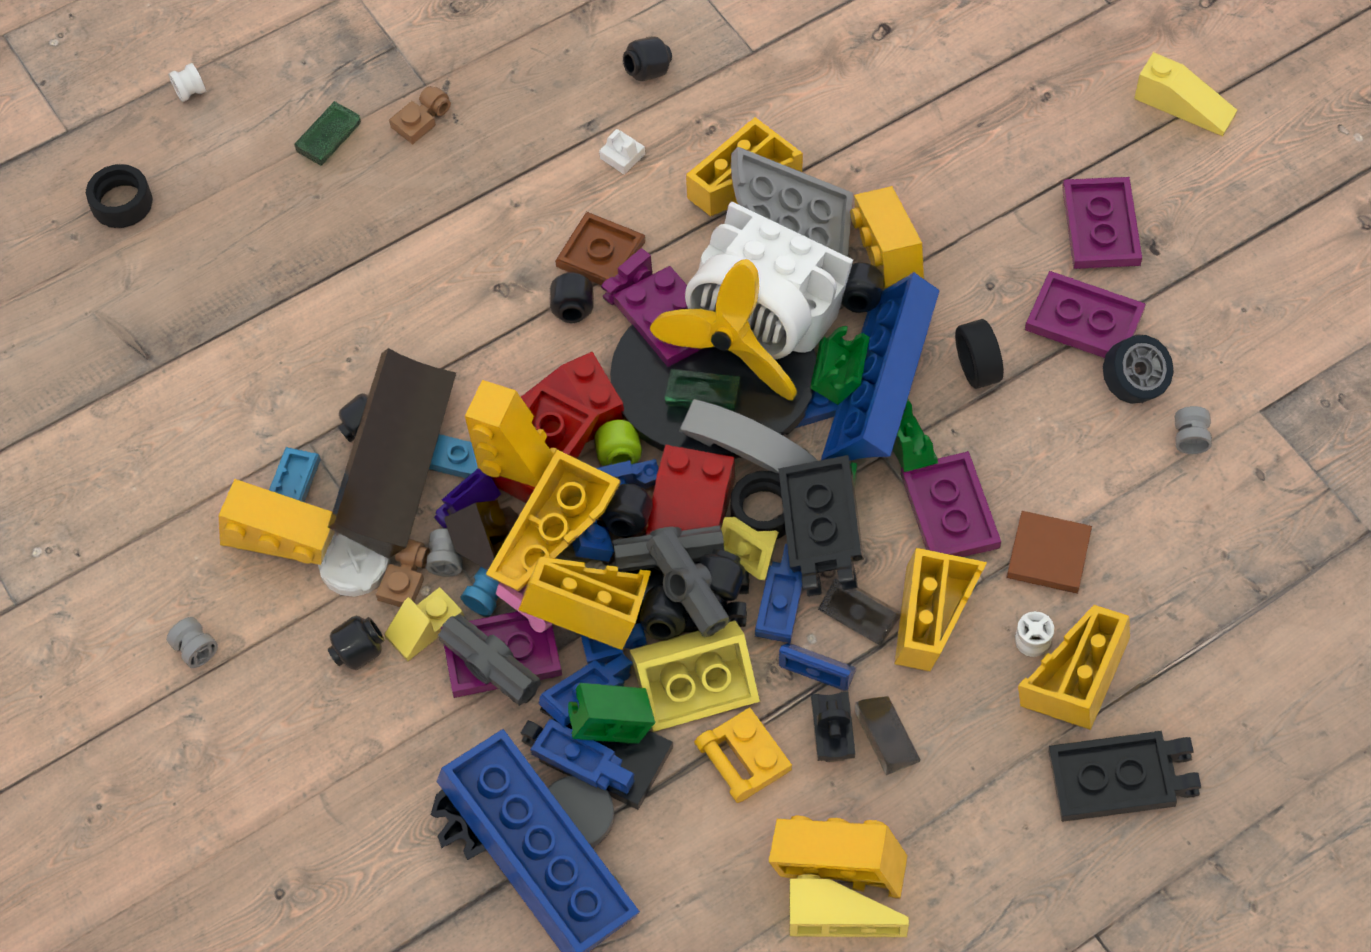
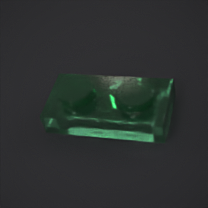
[294,101,361,166]
[665,369,740,412]

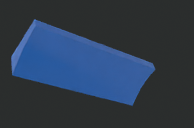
[821,272,940,460]
[436,729,640,952]

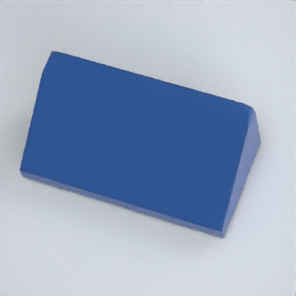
[779,643,856,691]

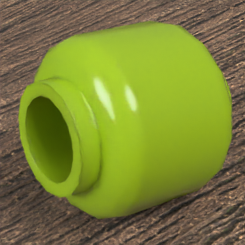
[594,420,642,466]

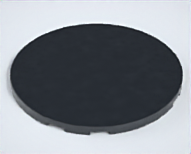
[610,324,816,459]

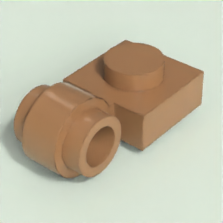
[389,86,451,145]
[376,539,430,607]

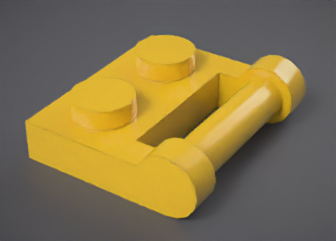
[694,707,792,803]

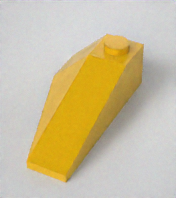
[486,450,621,592]

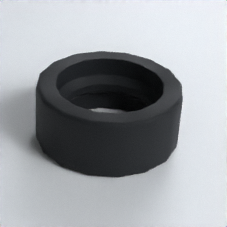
[85,164,153,228]
[955,319,1004,389]
[730,471,786,539]

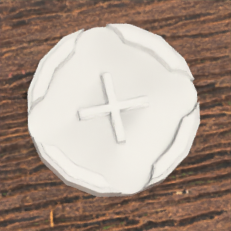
[318,534,390,597]

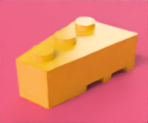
[850,186,924,290]
[518,557,651,650]

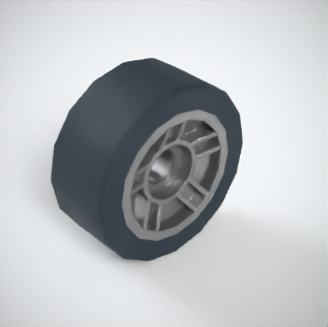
[1103,335,1174,404]

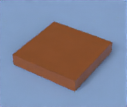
[555,211,645,285]
[1007,511,1092,594]

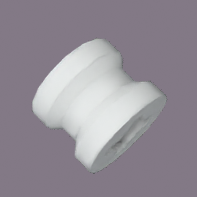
[168,63,206,102]
[1015,611,1054,657]

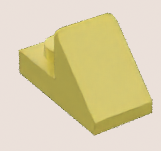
[721,517,779,580]
[384,587,464,661]

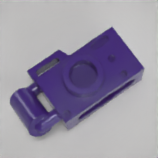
[434,469,501,529]

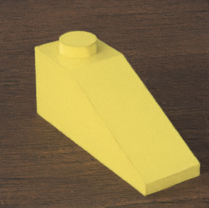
[1134,52,1237,136]
[789,874,909,937]

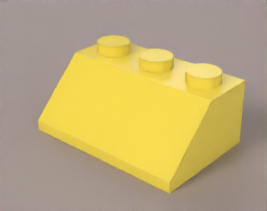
[630,621,760,732]

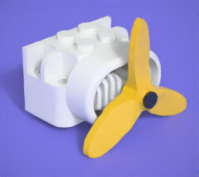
[650,202,853,401]

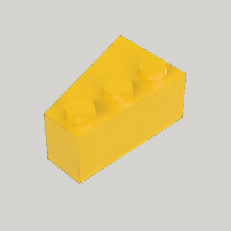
[686,117,803,217]
[465,380,557,487]
[218,479,335,565]
[894,548,987,671]
[1018,605,1130,730]
[768,815,908,899]

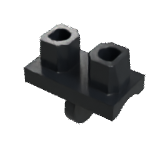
[811,691,856,762]

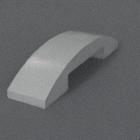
[679,399,818,474]

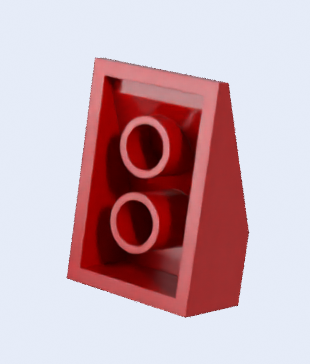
[521,351,624,443]
[490,383,599,503]
[645,445,736,536]

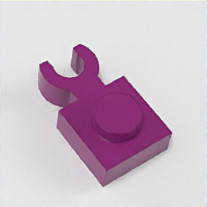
[601,248,653,305]

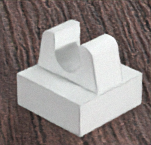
[599,129,645,175]

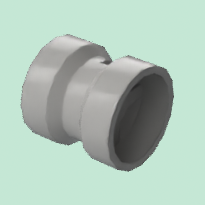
[1174,406,1212,454]
[426,528,463,577]
[166,617,218,668]

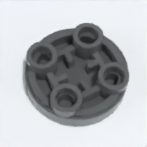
[548,776,614,849]

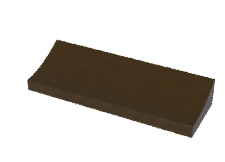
[328,348,456,558]

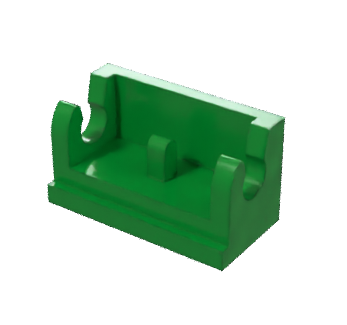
[810,326,870,405]
[893,399,938,472]
[568,683,655,744]

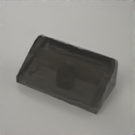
[818,578,901,645]
[855,696,920,775]

